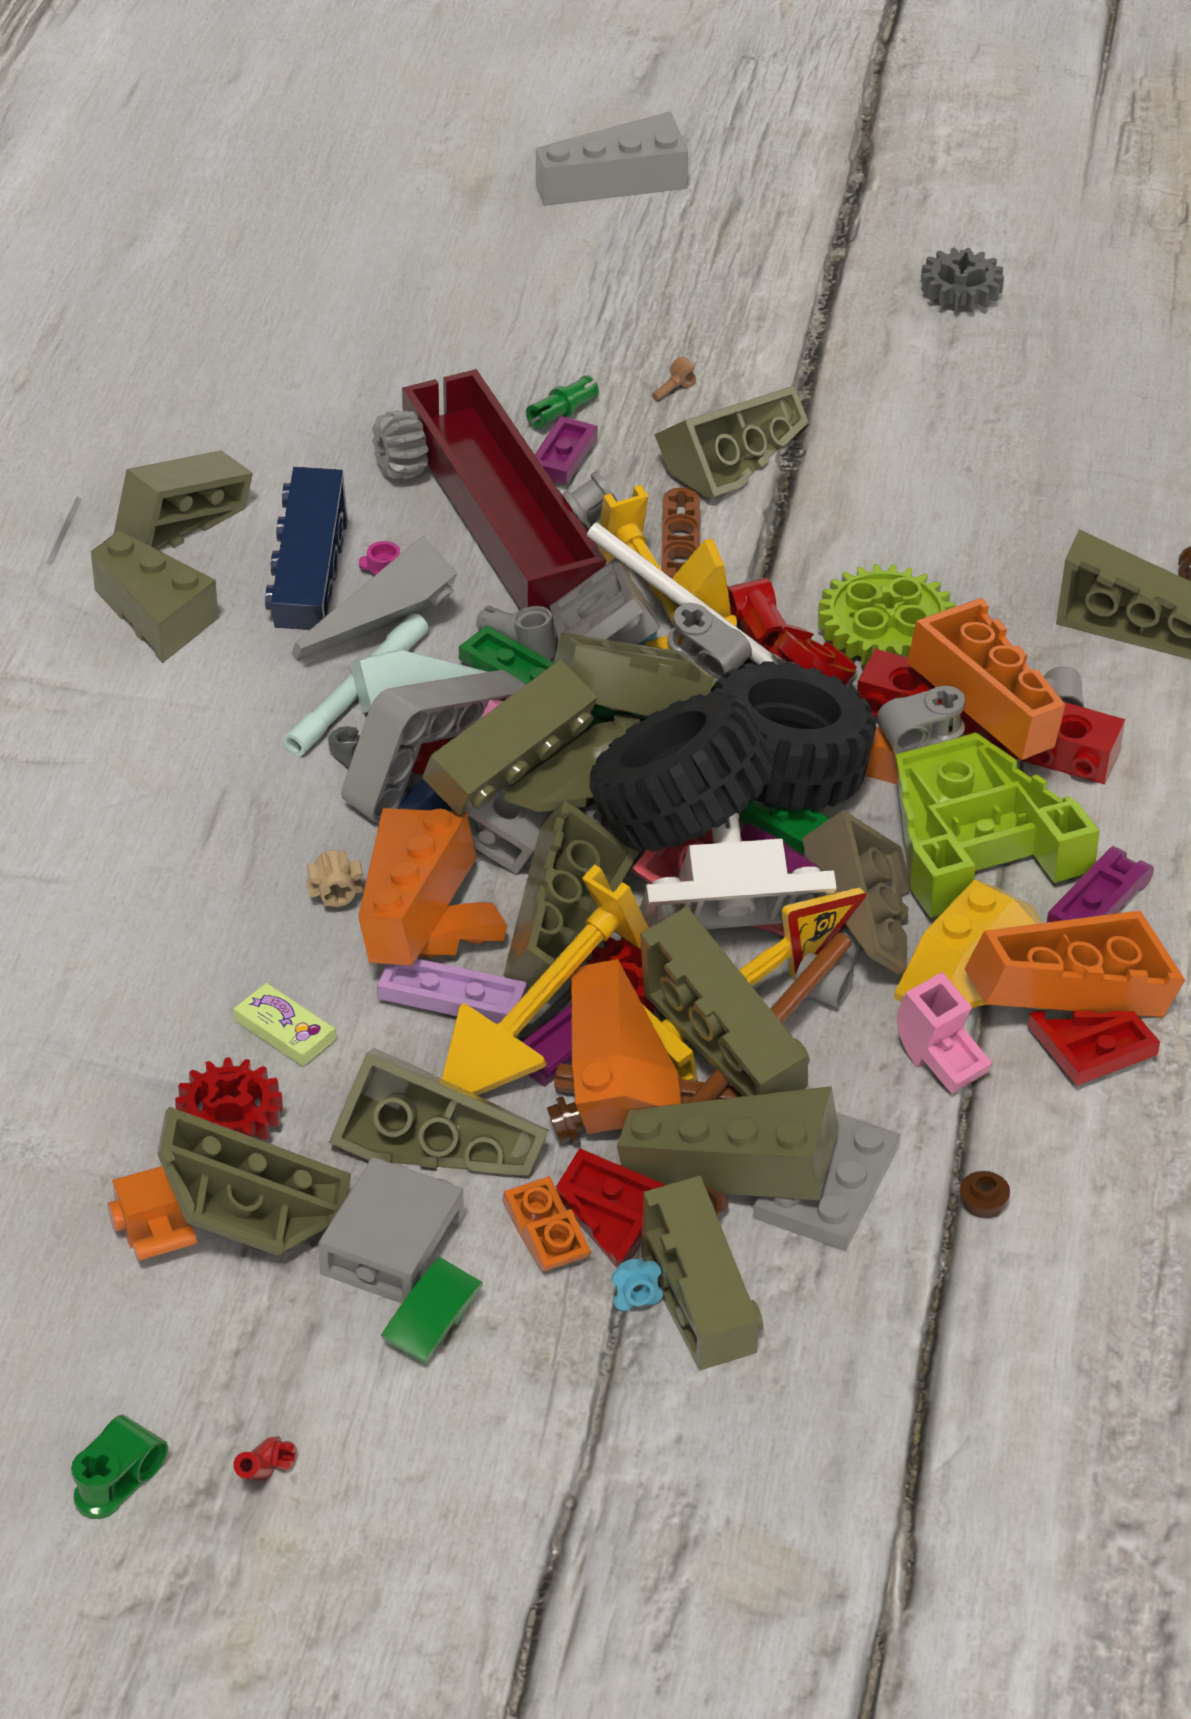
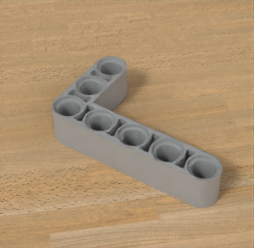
[341,670,526,823]

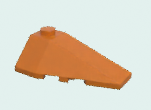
[571,959,682,1134]

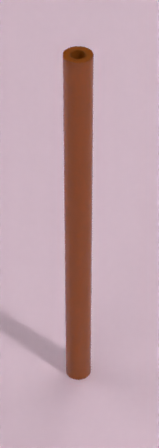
[687,933,851,1103]

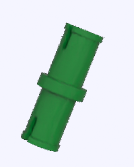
[526,375,599,429]

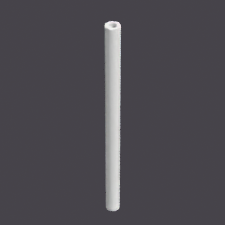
[586,522,785,665]

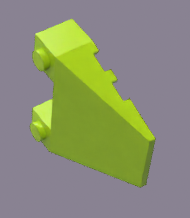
[895,733,1100,918]

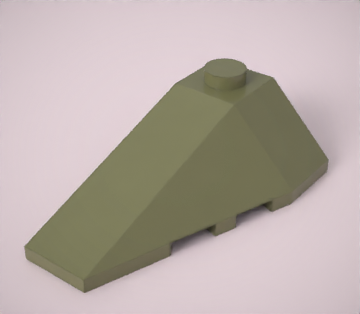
[654,385,809,499]
[504,714,641,812]
[329,1048,549,1176]

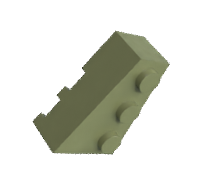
[114,450,253,550]
[91,530,219,663]

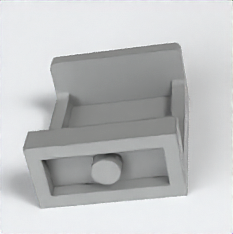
[318,1157,464,1304]

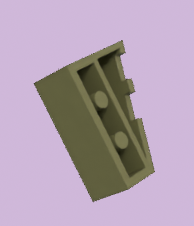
[553,632,714,716]
[641,1175,763,1371]

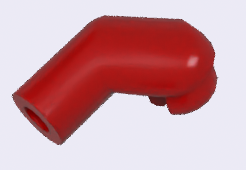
[233,1436,297,1481]

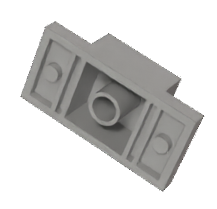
[549,558,660,645]

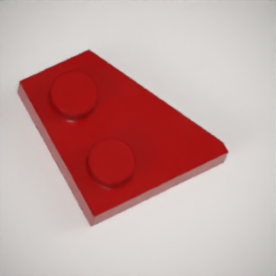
[1028,1011,1160,1086]
[556,1148,665,1268]

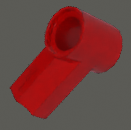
[727,578,787,655]

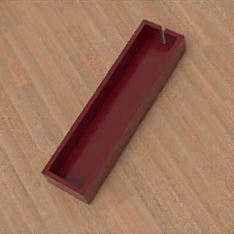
[402,369,606,612]

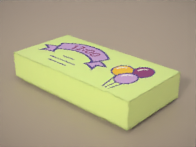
[233,983,336,1066]

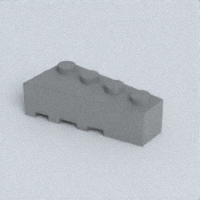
[536,111,688,206]

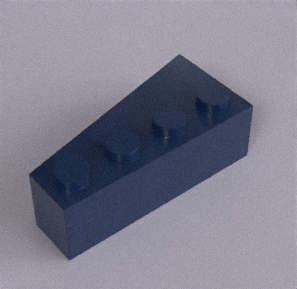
[265,467,348,630]

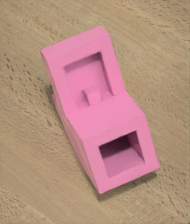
[897,972,992,1094]

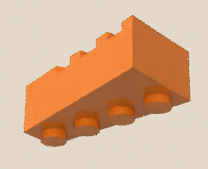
[907,597,1065,760]
[358,808,477,966]
[965,910,1185,1017]

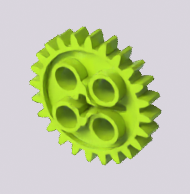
[818,564,956,666]

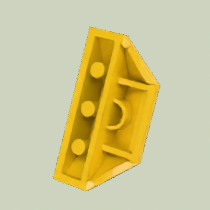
[894,879,1042,1008]

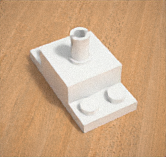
[639,813,836,929]

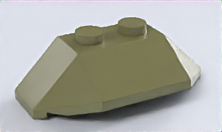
[157,1107,351,1256]

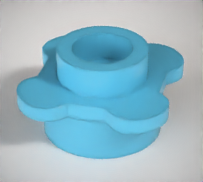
[611,1259,663,1311]

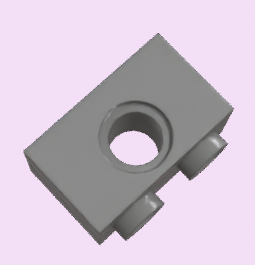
[449,785,552,875]

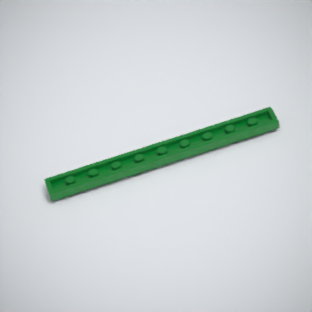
[459,625,830,855]

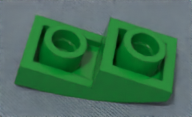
[381,1257,483,1366]

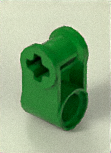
[71,1414,169,1519]

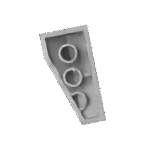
[292,536,457,660]

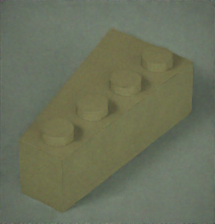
[1056,529,1191,660]
[640,906,810,1096]
[617,1086,839,1200]

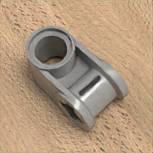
[562,471,617,531]
[667,602,752,682]
[876,686,965,754]

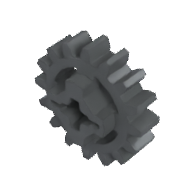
[920,247,1004,311]

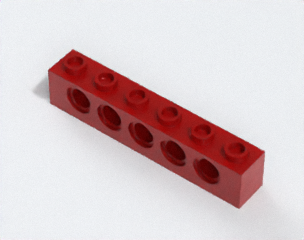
[857,648,1125,785]

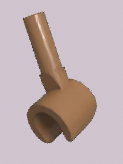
[652,357,696,401]

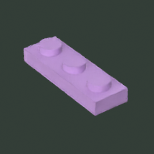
[377,958,527,1024]

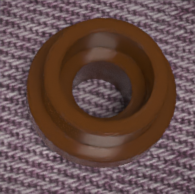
[547,1096,585,1144]
[960,1171,1010,1218]

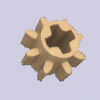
[307,850,363,907]

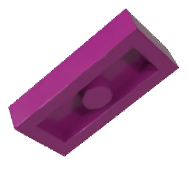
[535,416,598,485]

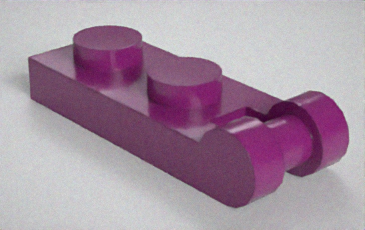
[1046,846,1154,923]

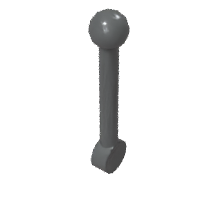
[519,983,572,1042]

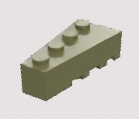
[422,659,598,816]
[503,799,639,992]

